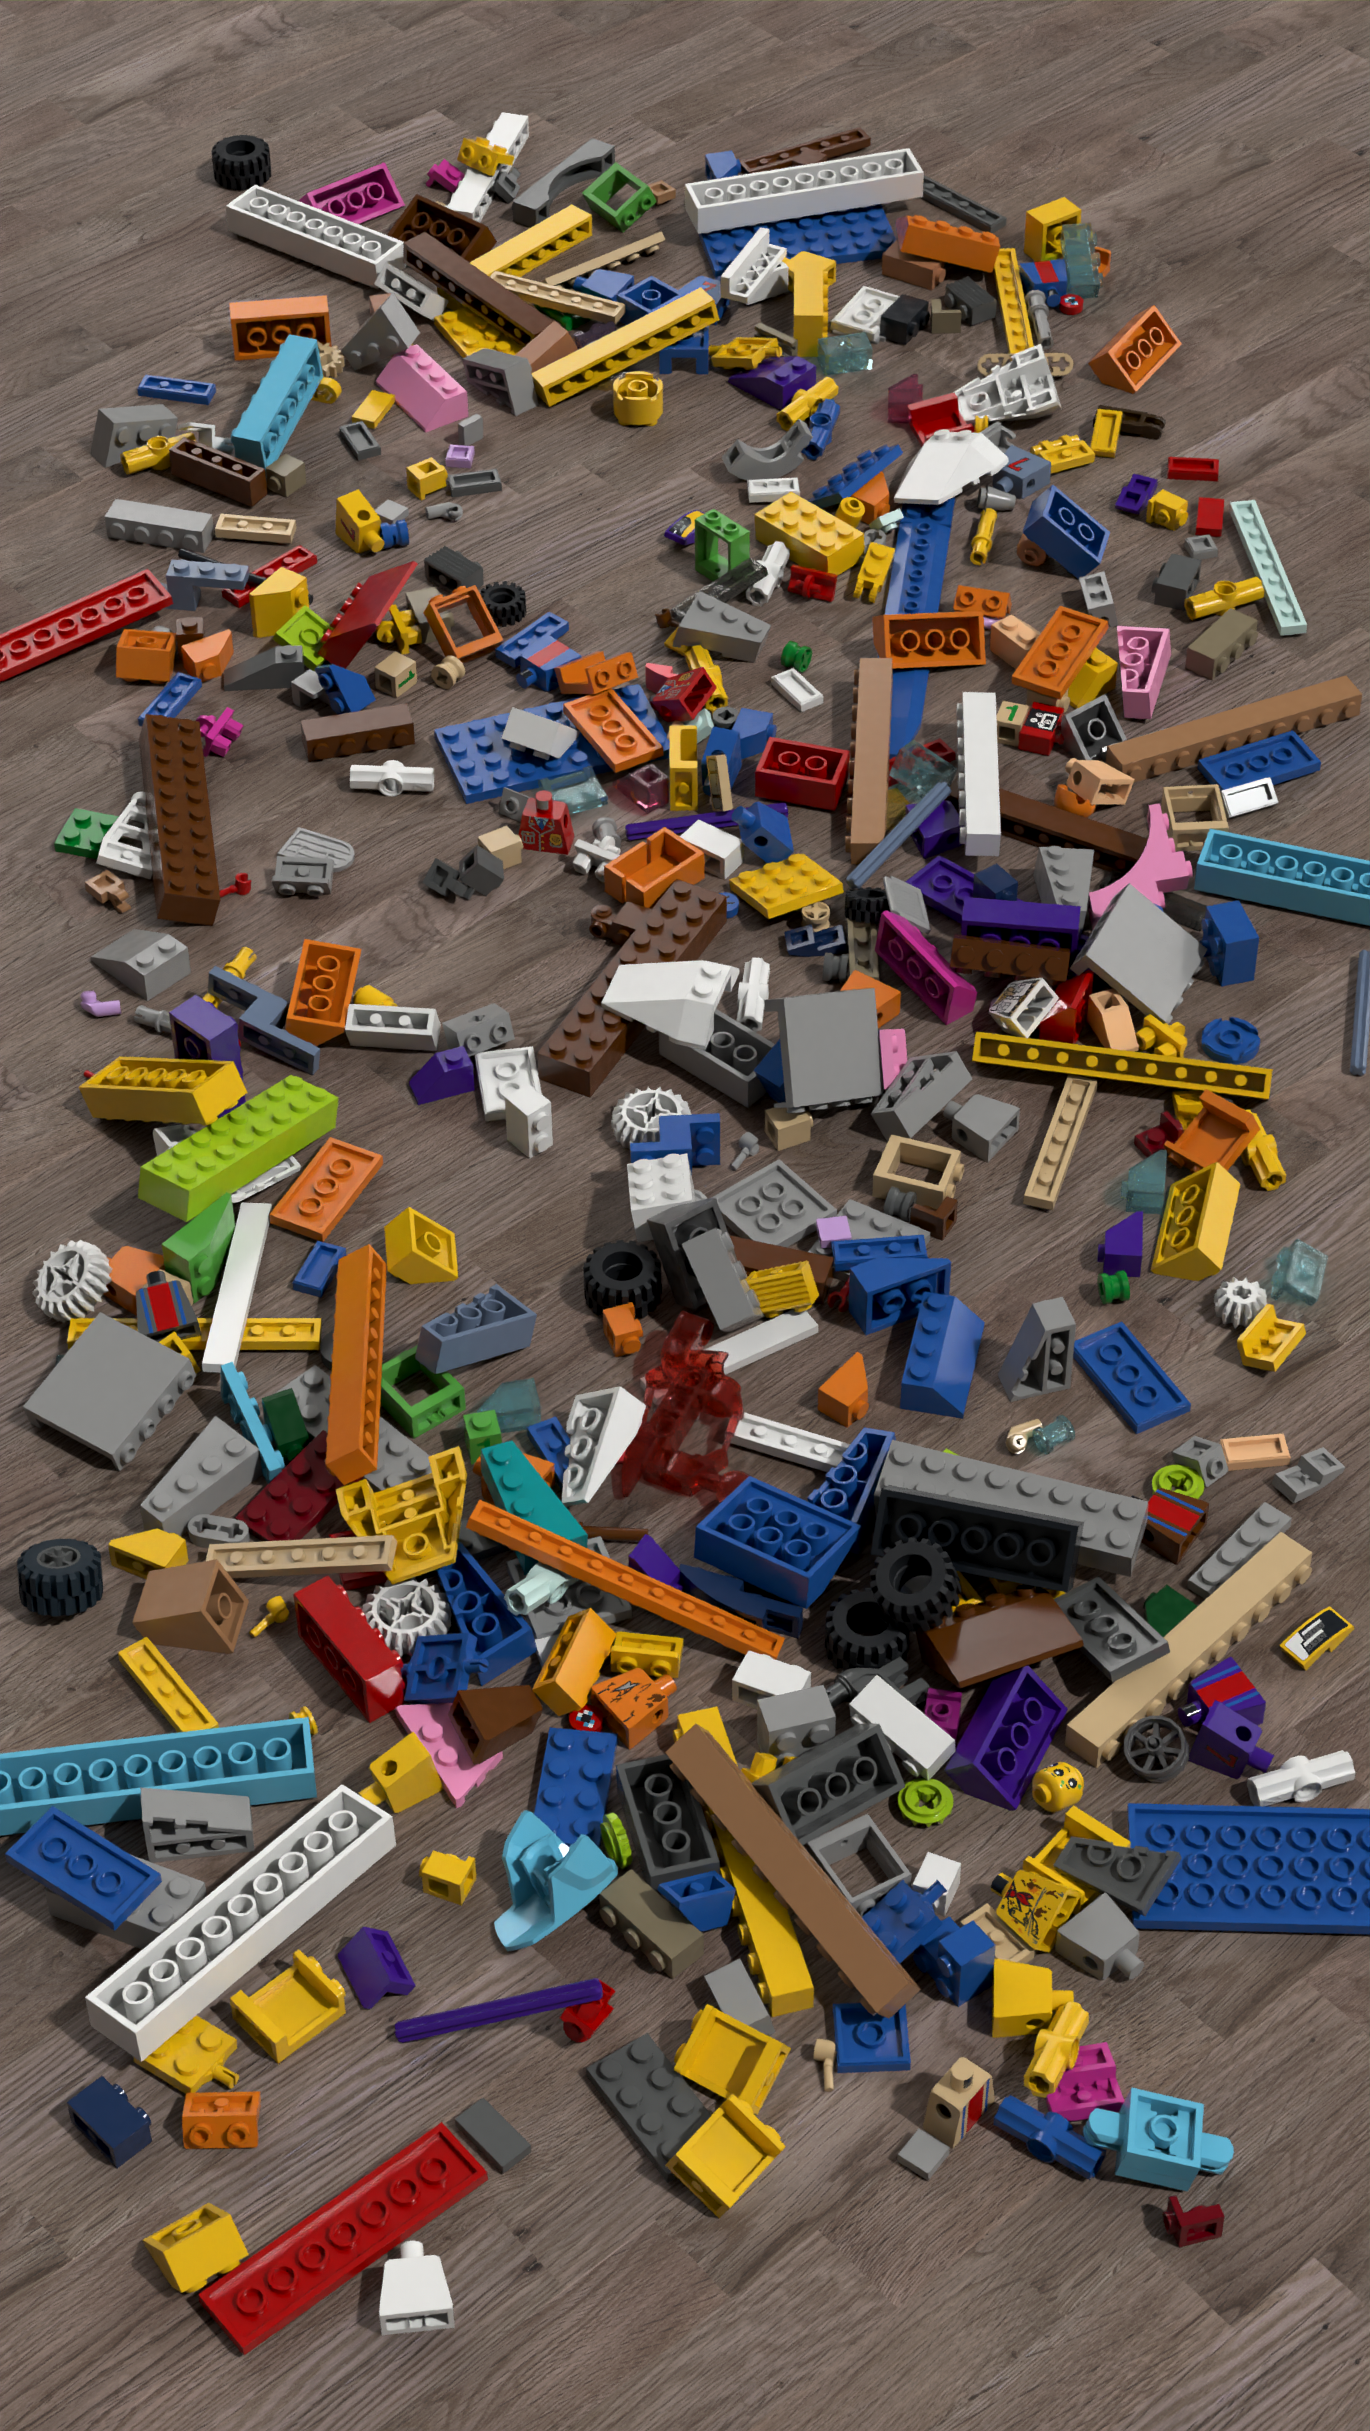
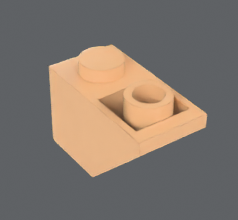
[1087,988,1139,1052]

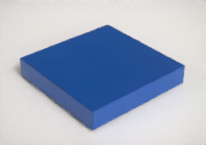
[833,2003,911,2073]

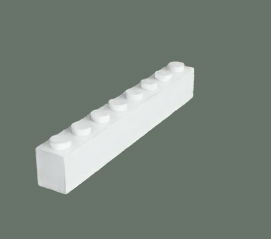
[445,112,529,222]
[956,692,1001,856]

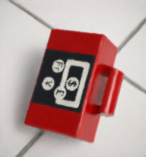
[1018,702,1064,756]

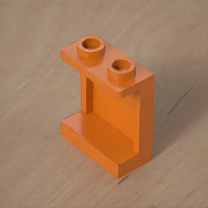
[554,651,638,694]
[1163,1089,1260,1174]

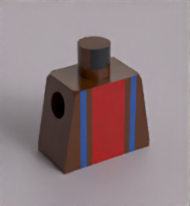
[1131,1488,1209,1565]

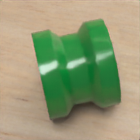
[781,641,812,673]
[1097,1270,1130,1304]

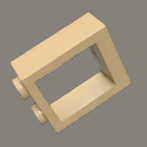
[1161,784,1229,851]
[872,1134,964,1209]

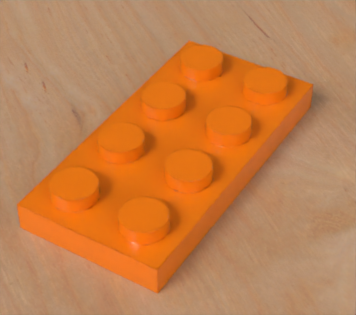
[1012,606,1108,700]
[563,688,663,773]
[269,1137,383,1242]

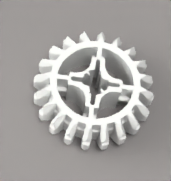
[611,1086,692,1148]
[32,1240,112,1323]
[362,1577,452,1657]

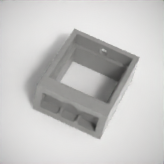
[807,1813,912,1917]

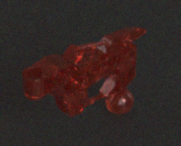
[621,1311,750,1503]

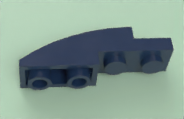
[679,1564,803,1639]

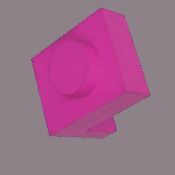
[425,159,465,193]

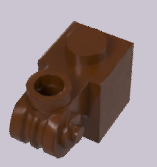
[589,901,652,946]

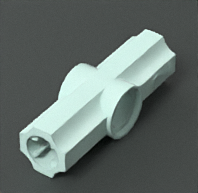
[504,1562,579,1616]

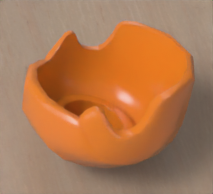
[1054,784,1096,818]

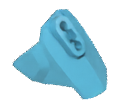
[494,1810,618,1951]

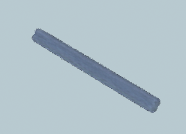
[846,782,951,889]
[1350,950,1370,1076]

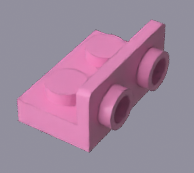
[878,1029,907,1090]

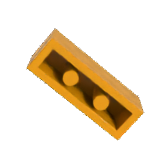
[532,1608,617,1716]

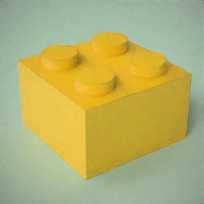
[1024,197,1082,262]

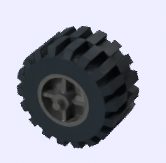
[17,1538,104,1616]

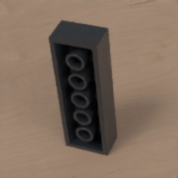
[871,1485,1084,1592]

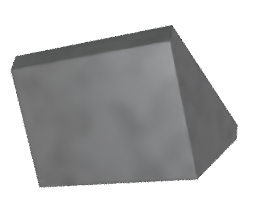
[1060,694,1127,760]

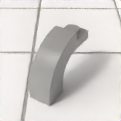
[721,419,813,480]

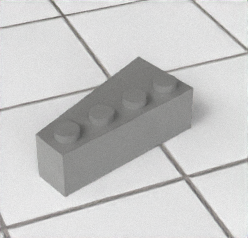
[140,1416,262,1537]

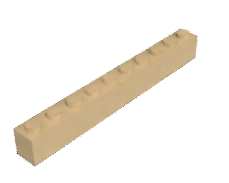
[1065,1532,1312,1768]

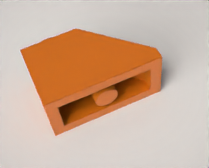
[850,471,890,524]
[181,629,234,682]
[818,1352,869,1428]

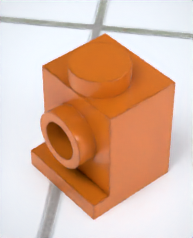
[603,1302,643,1357]

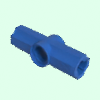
[801,399,840,460]
[993,2095,1107,2180]

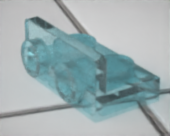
[1271,1239,1328,1306]

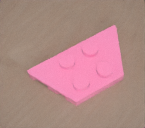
[395,1703,503,1808]

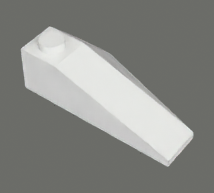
[562,1386,646,1507]

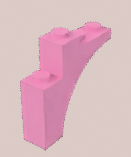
[1087,803,1193,930]

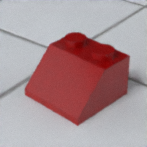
[1036,970,1094,1044]

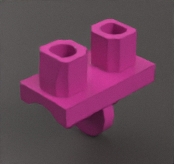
[196,707,244,757]

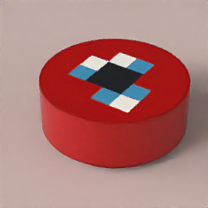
[1059,294,1084,315]
[569,1705,603,1732]

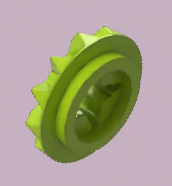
[1152,1465,1204,1499]
[898,1778,954,1828]
[600,1812,632,1869]

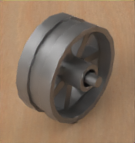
[1124,1716,1189,1783]

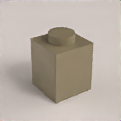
[266,454,306,498]

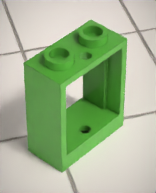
[582,162,657,232]
[695,509,750,587]
[380,1345,466,1439]

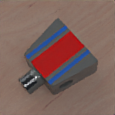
[136,1271,201,1342]

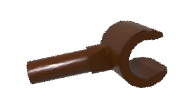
[655,608,680,628]

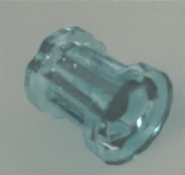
[1032,1415,1075,1455]

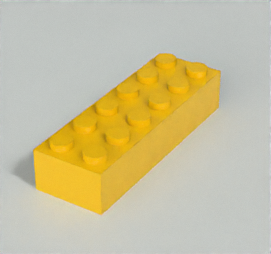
[79,1056,248,1126]

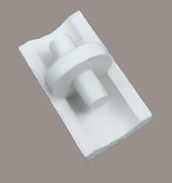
[572,836,621,882]

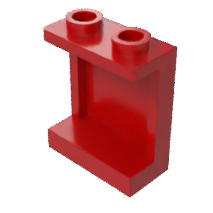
[907,392,974,447]

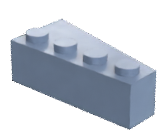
[415,1284,537,1374]

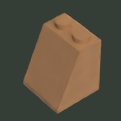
[132,1559,249,1654]

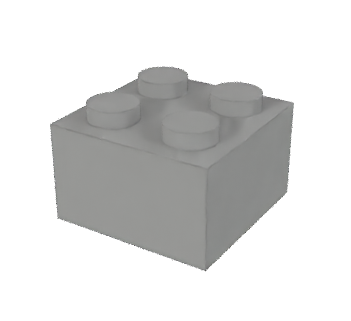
[757,1685,836,1769]

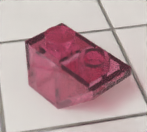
[888,374,923,423]
[613,763,669,814]

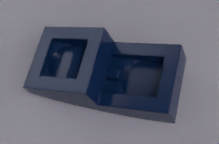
[784,924,848,957]

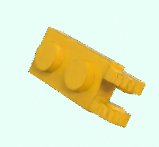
[853,542,895,603]

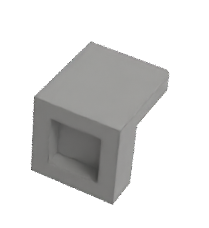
[291,669,330,707]

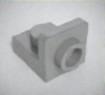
[1172,1436,1228,1487]

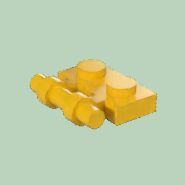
[1030,435,1095,474]

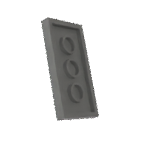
[1054,1576,1170,1682]
[586,2033,711,2183]

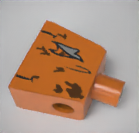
[591,1668,677,1750]

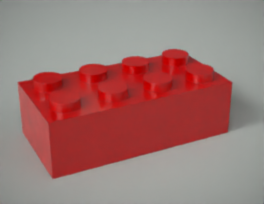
[293,1575,405,1723]

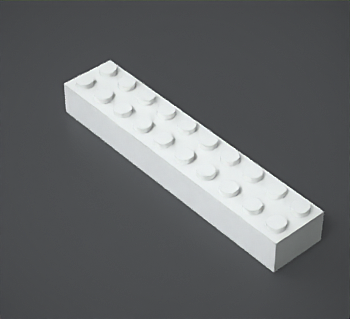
[685,148,924,234]
[85,1784,396,2062]

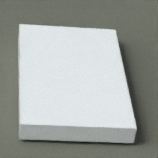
[831,286,900,341]
[475,1046,542,1121]

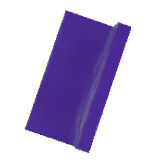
[338,1927,416,2009]

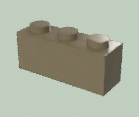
[1185,608,1258,680]
[599,1869,704,1979]

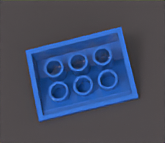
[694,1476,861,1609]

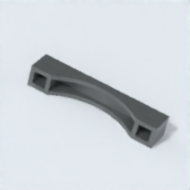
[512,138,615,228]

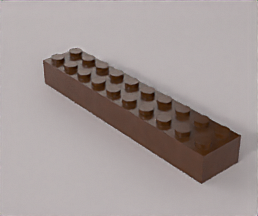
[139,714,221,926]
[537,879,727,1098]

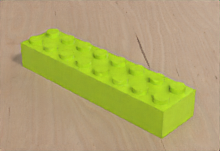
[138,1075,339,1222]

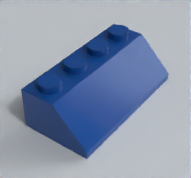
[900,1291,985,1419]

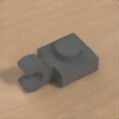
[492,167,521,204]
[422,858,475,900]

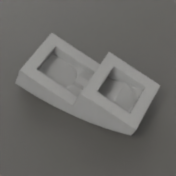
[1271,1447,1345,1503]

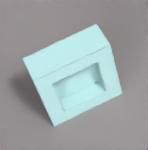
[869,508,904,534]
[684,708,714,744]

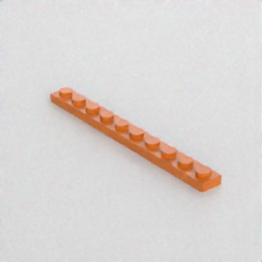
[465,1499,785,1660]

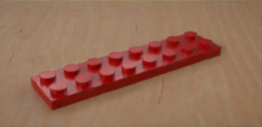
[0,569,173,682]
[198,2122,488,2356]

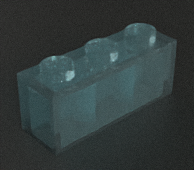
[1060,223,1103,298]

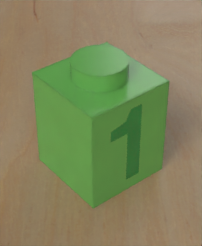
[463,1410,502,1465]

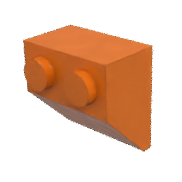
[116,629,177,684]

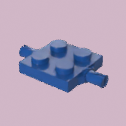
[401,1633,489,1705]
[862,1880,947,1963]

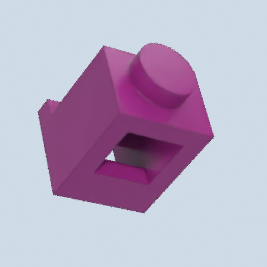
[924,1688,962,1746]

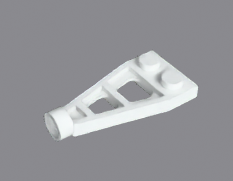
[96,792,152,879]

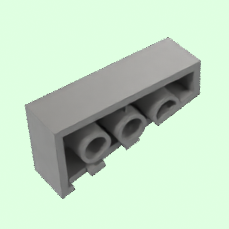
[1033,846,1094,940]

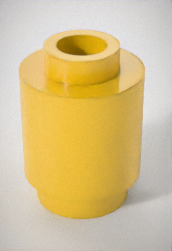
[834,497,865,529]
[353,985,397,1007]

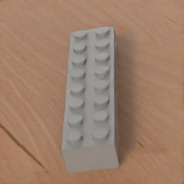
[874,1440,1148,1577]

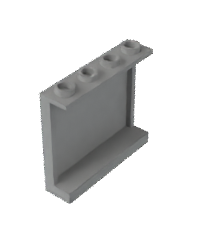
[1070,883,1208,1024]
[764,988,884,1113]
[23,1312,196,1471]

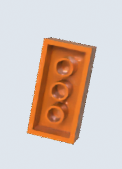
[229,295,332,361]

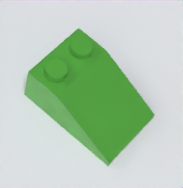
[162,1192,235,1304]

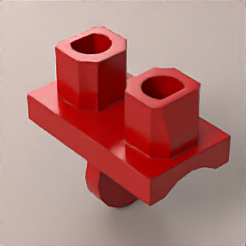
[788,565,837,602]
[559,1980,616,2042]

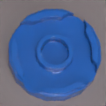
[1201,1017,1260,1065]

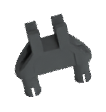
[825,1657,930,1709]

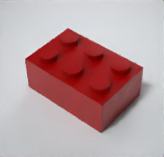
[755,737,850,810]

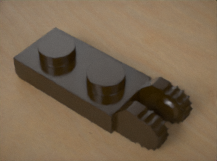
[1093,405,1166,440]

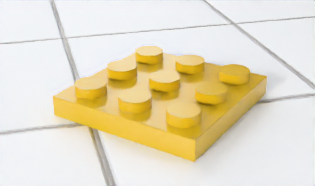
[729,854,844,919]

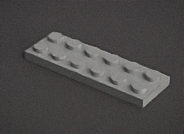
[274,1365,432,1493]

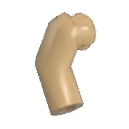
[1005,1419,1043,1454]

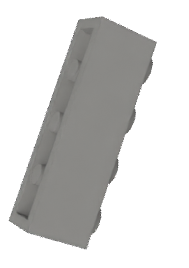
[105,499,214,553]

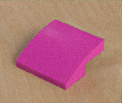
[1045,2042,1124,2122]

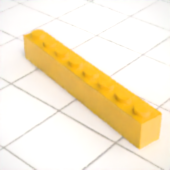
[437,205,592,311]
[531,288,720,407]

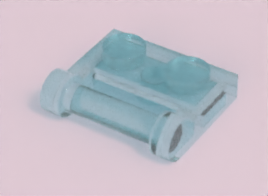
[538,766,608,815]

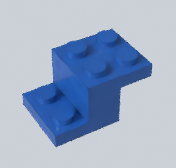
[630,1113,720,1175]

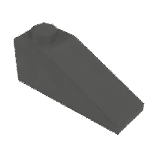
[224,645,305,691]

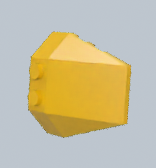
[335,1446,467,1585]

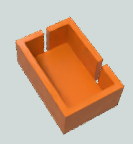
[604,827,705,909]

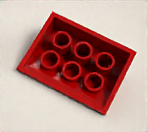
[317,561,418,669]

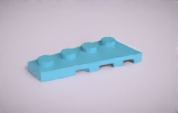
[221,1362,285,1484]

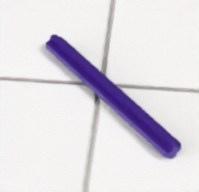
[625,802,788,841]
[395,1978,603,2043]

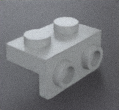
[272,856,334,897]

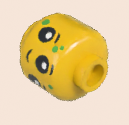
[1032,1762,1084,1813]

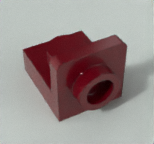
[1134,1111,1184,1162]
[1163,2195,1225,2248]

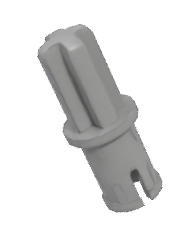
[134,1005,171,1033]

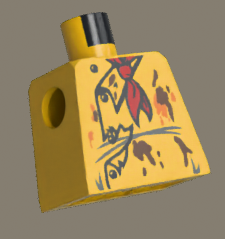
[991,1869,1082,1953]

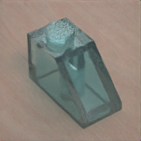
[1120,1150,1167,1215]
[476,1378,541,1434]

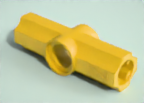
[777,376,838,431]
[120,431,197,475]
[1184,577,1264,620]
[686,645,728,714]
[1241,1109,1286,1191]
[1024,2001,1089,2098]

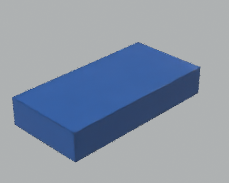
[292,1241,346,1298]

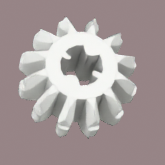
[1214,1277,1268,1329]

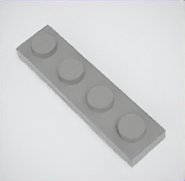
[1187,1502,1292,1599]

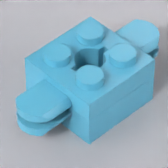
[1083,2087,1234,2192]

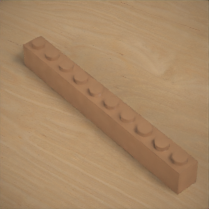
[845,658,893,864]
[1106,675,1362,783]
[665,1724,921,2019]

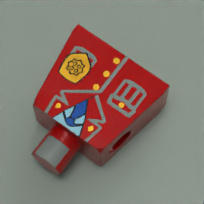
[650,667,717,722]
[518,790,574,855]

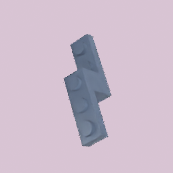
[161,559,249,611]
[208,966,320,1076]

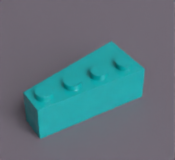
[481,1440,588,1575]

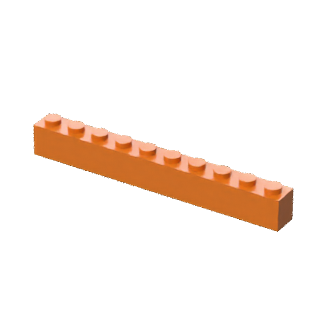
[325,1244,387,1485]

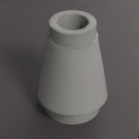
[977,486,1016,511]

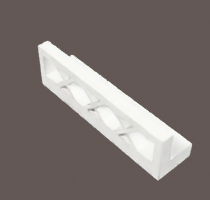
[721,227,787,304]

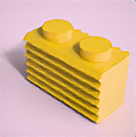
[746,1260,819,1318]

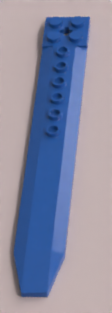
[877,496,956,759]

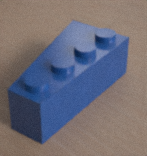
[807,1427,896,1554]
[436,1542,537,1686]

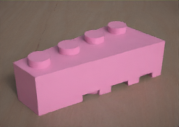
[1117,626,1171,719]

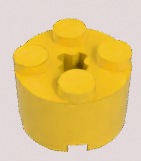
[613,371,663,426]

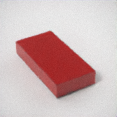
[1167,457,1219,482]
[1195,497,1225,537]

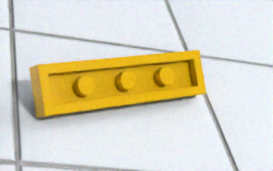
[118,1637,219,1732]

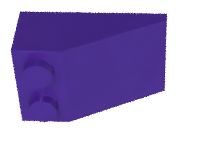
[728,356,816,411]

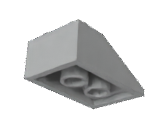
[91,929,191,1001]

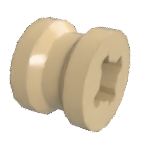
[431,655,465,689]
[801,901,830,932]

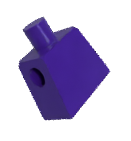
[905,800,964,859]

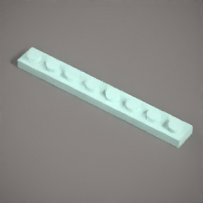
[1229,500,1307,636]

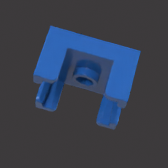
[659,326,709,374]

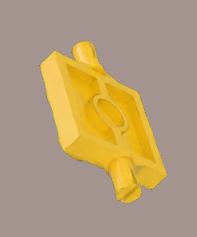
[708,337,782,370]
[133,2015,239,2094]

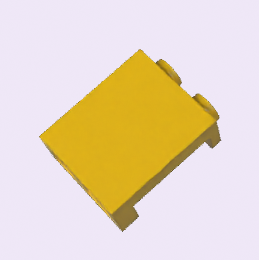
[669,725,698,811]
[1022,1805,1131,1915]
[230,1949,346,2064]
[674,2004,791,2115]
[665,2094,786,2218]

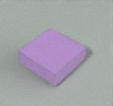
[446,445,475,468]
[816,1216,852,1249]

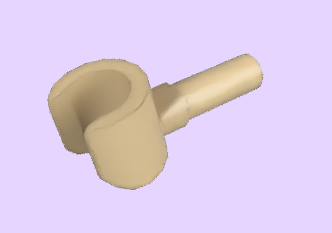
[814,2039,836,2092]

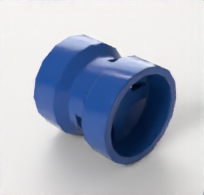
[380,519,409,549]

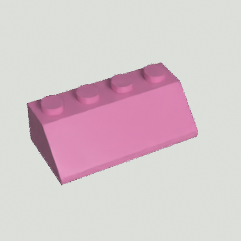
[376,344,468,432]

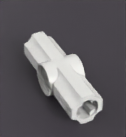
[746,541,790,607]
[350,760,435,797]
[737,958,770,1032]
[1247,1750,1356,1806]

